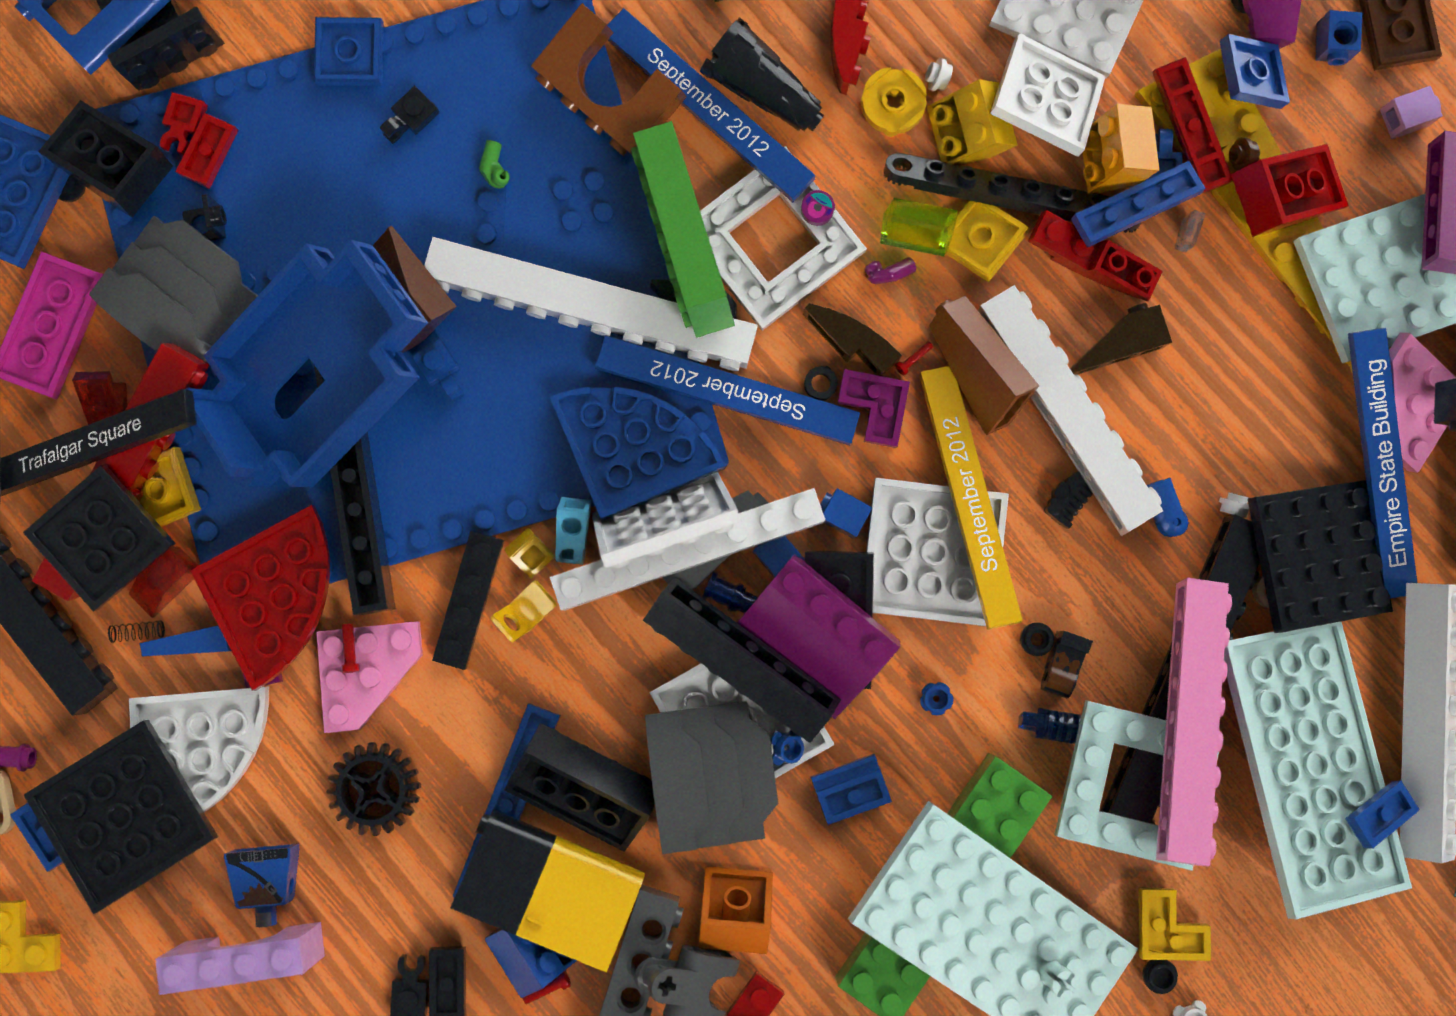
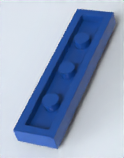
[1071,161,1206,248]

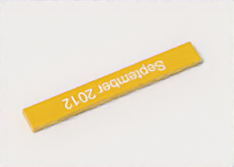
[919,366,1023,630]

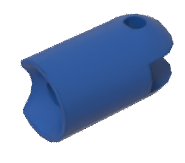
[1147,478,1189,537]

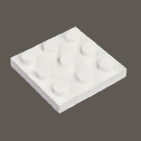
[990,33,1106,157]

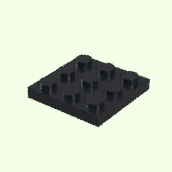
[23,465,176,612]

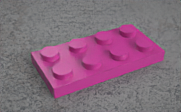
[0,251,103,400]

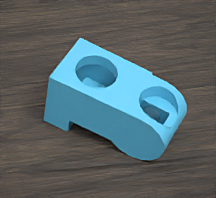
[555,497,592,565]

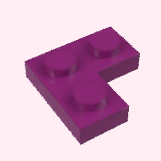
[837,369,910,448]

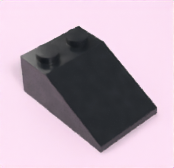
[38,100,173,218]

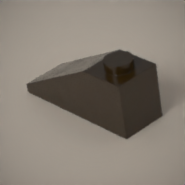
[1070,303,1172,375]

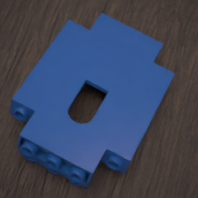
[187,240,428,487]

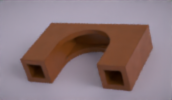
[531,3,687,156]

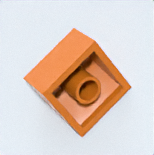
[699,866,773,954]

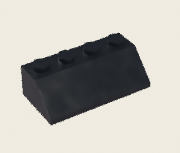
[504,723,655,852]

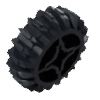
[327,742,421,836]

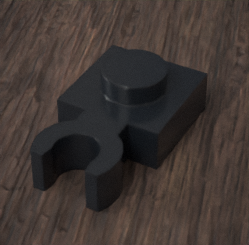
[390,954,429,1016]

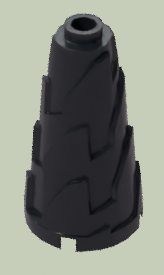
[700,17,825,132]

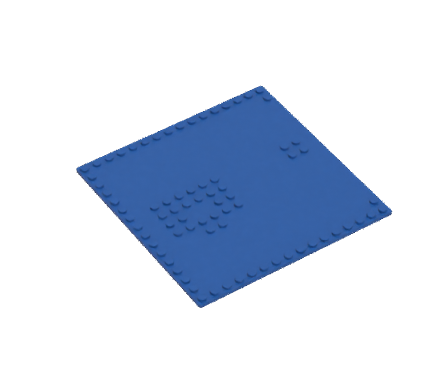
[96,0,729,584]

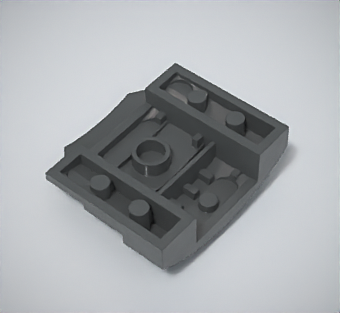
[89,216,258,371]
[645,701,778,854]

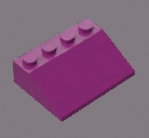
[737,554,900,719]

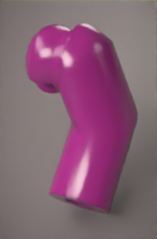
[864,257,916,284]

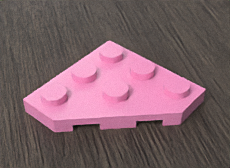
[1389,333,1456,473]
[316,621,423,733]

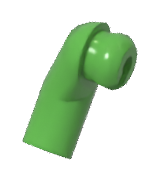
[479,140,510,189]

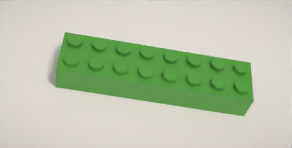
[835,753,1052,1016]

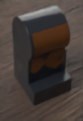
[1041,631,1093,699]

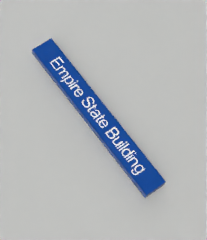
[1348,328,1417,598]

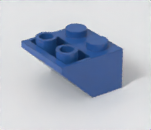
[484,928,577,998]

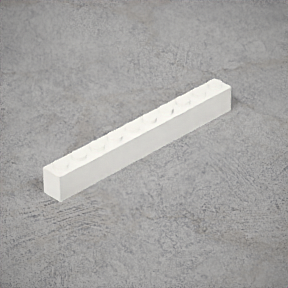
[424,237,758,371]

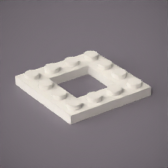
[700,146,867,331]

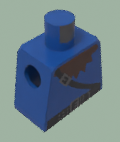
[224,843,300,927]

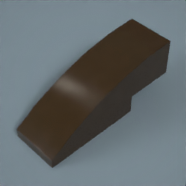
[803,303,902,376]

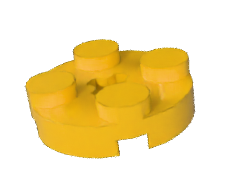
[860,67,927,137]

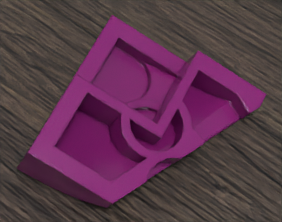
[1242,0,1301,49]

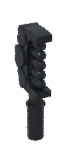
[1044,472,1093,529]

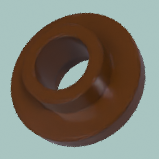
[1229,137,1260,171]

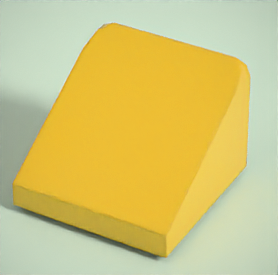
[504,528,555,579]

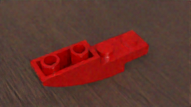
[830,0,871,95]
[1028,210,1163,301]

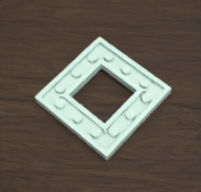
[1054,700,1219,871]

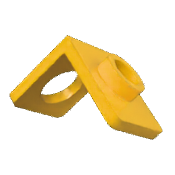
[491,580,557,643]

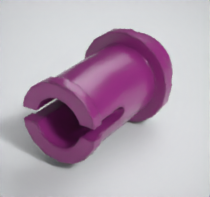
[0,744,37,772]

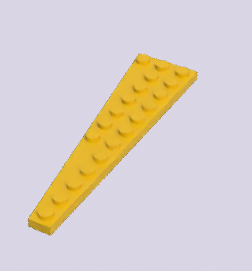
[1134,48,1390,373]

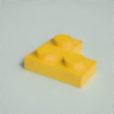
[1139,888,1211,961]
[0,900,61,973]

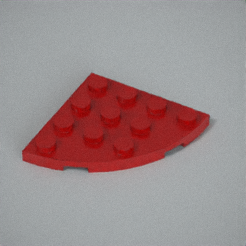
[190,505,330,691]

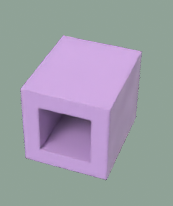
[1380,86,1443,139]

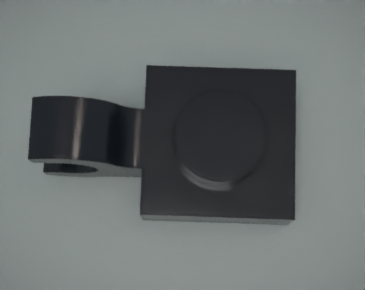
[380,85,439,144]

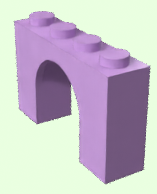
[155,922,325,995]

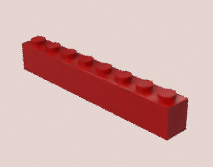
[32,343,209,601]

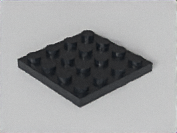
[1247,480,1393,633]
[24,719,218,914]

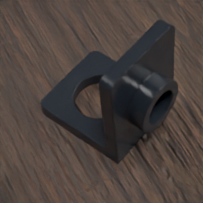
[182,194,227,241]

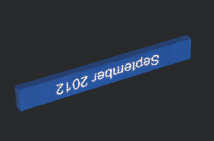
[608,8,815,202]
[595,335,860,446]

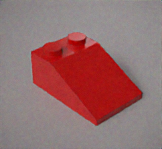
[1231,144,1349,237]

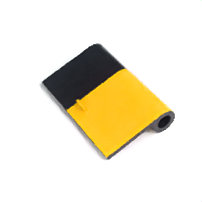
[450,809,645,973]

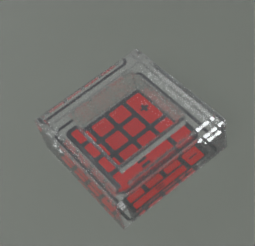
[1174,210,1206,253]

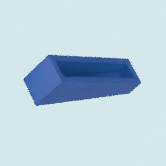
[140,626,231,656]

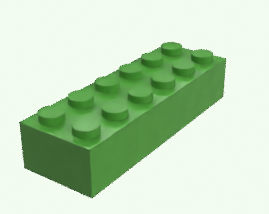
[631,121,735,338]

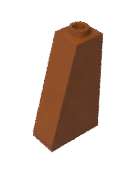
[929,296,1039,435]

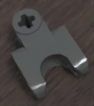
[635,945,740,1016]

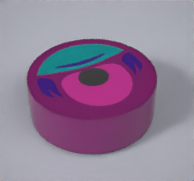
[801,190,835,226]

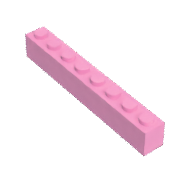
[1156,578,1232,866]

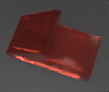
[72,371,127,425]

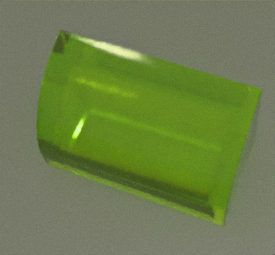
[880,198,958,257]

